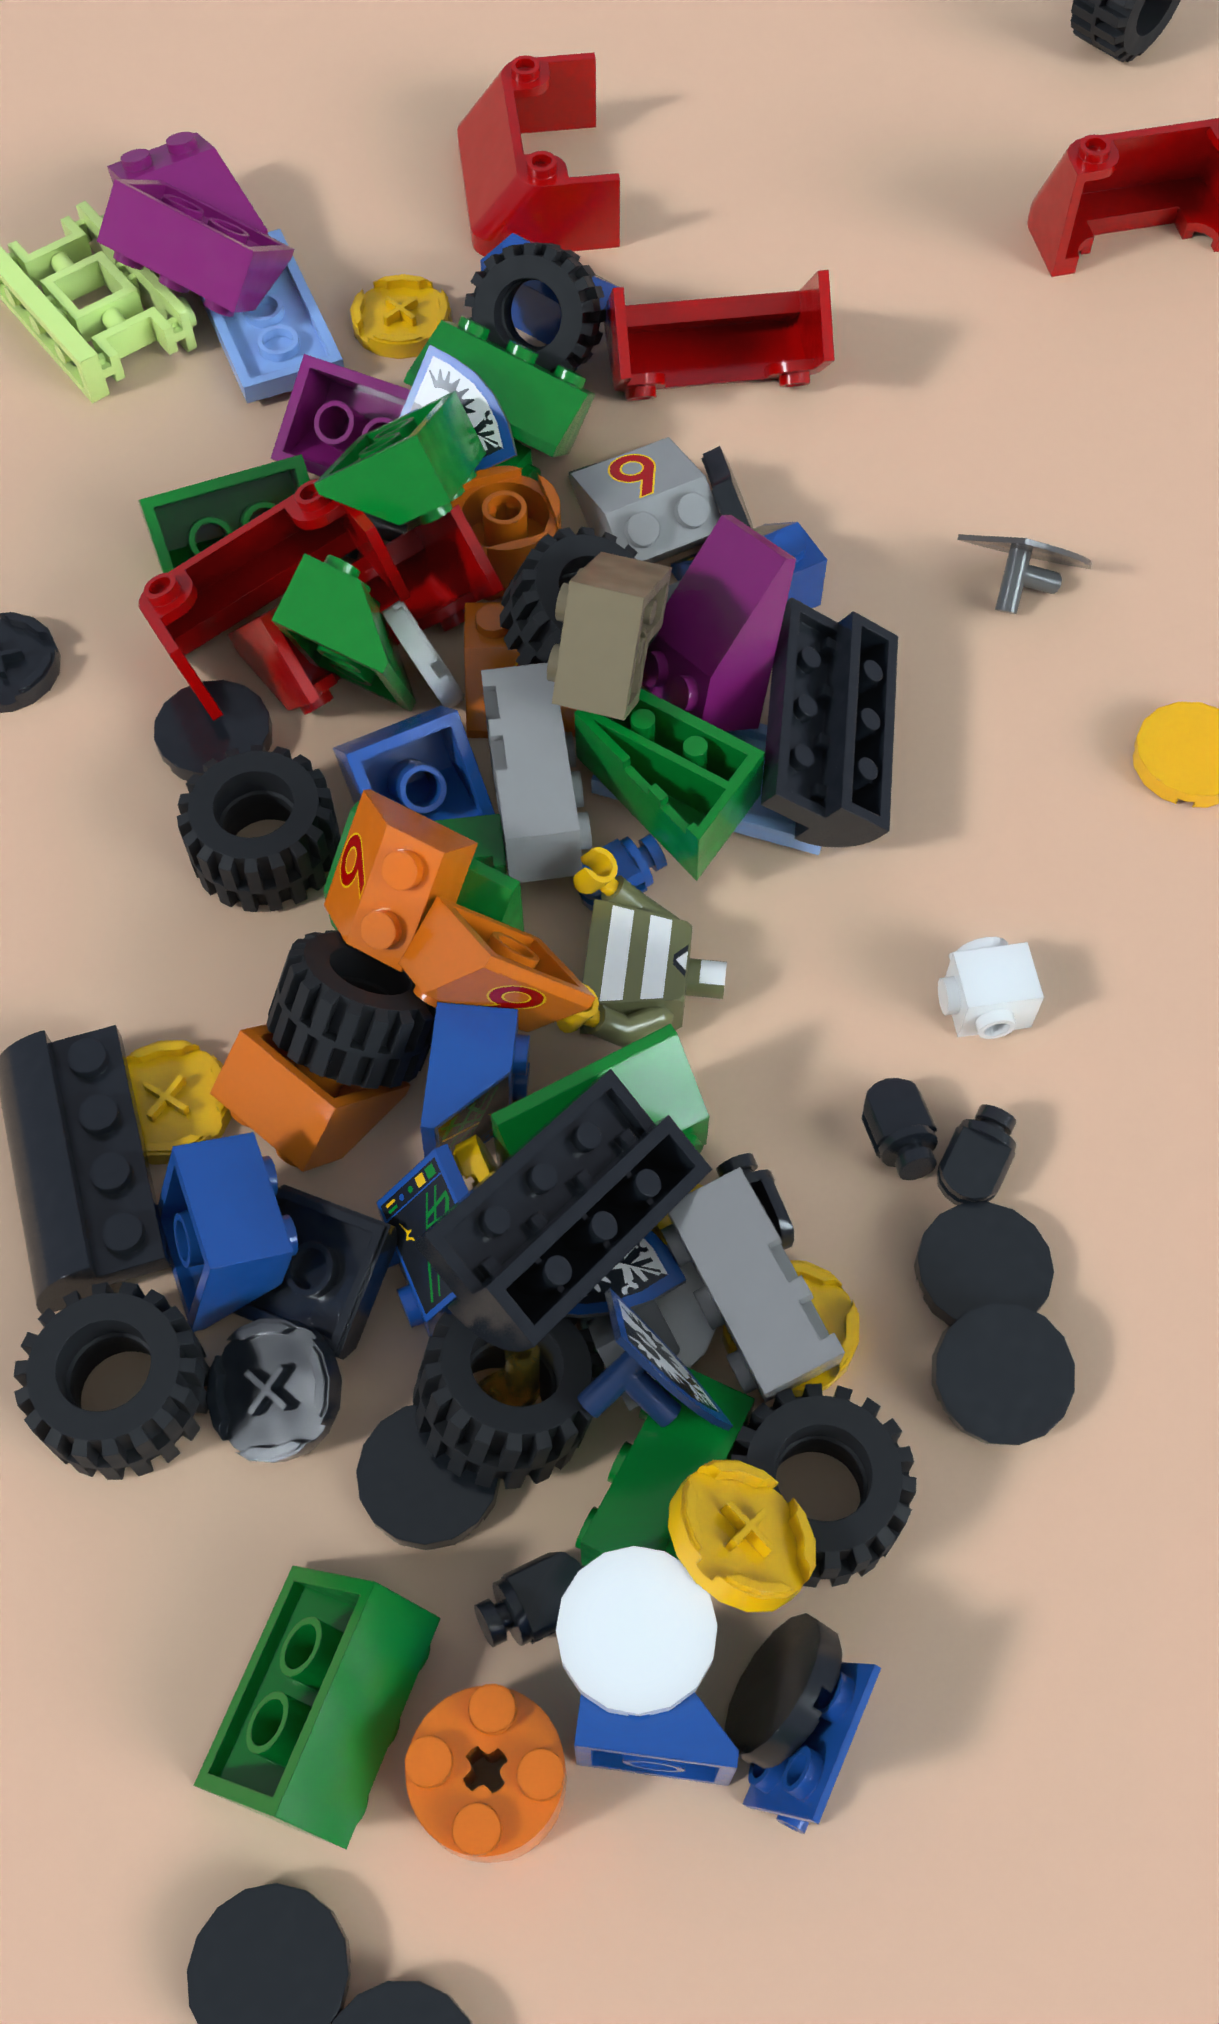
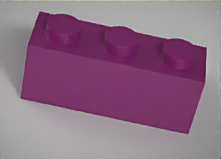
[97,179,295,317]
[270,354,410,477]

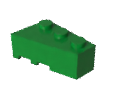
[574,688,765,881]
[575,1367,755,1567]

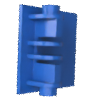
[742,1662,881,1834]

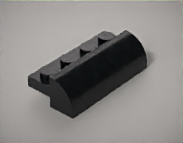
[761,598,898,847]
[0,1025,171,1314]
[412,1069,712,1352]

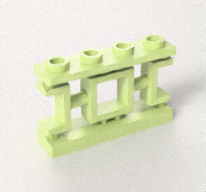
[0,201,197,403]

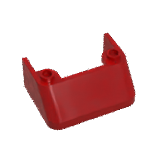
[457,52,620,256]
[604,270,835,401]
[139,479,411,721]
[227,504,504,715]

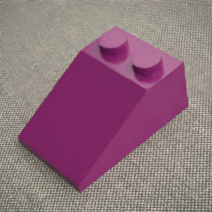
[107,132,269,236]
[641,515,796,731]

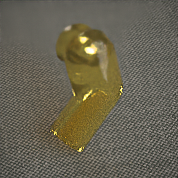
[478,1345,541,1407]

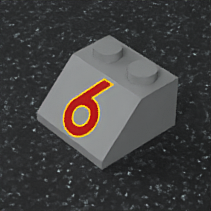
[568,437,721,563]

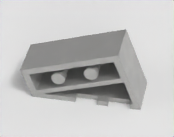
[481,662,592,883]
[661,1167,845,1403]

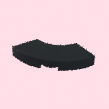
[701,446,754,530]

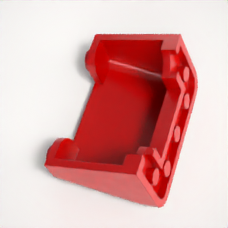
[1027,118,1219,277]

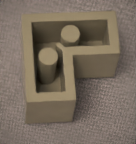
[547,552,672,721]

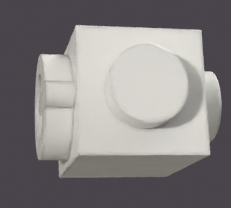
[938,937,1044,1039]

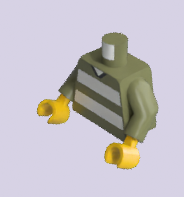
[557,847,727,1048]

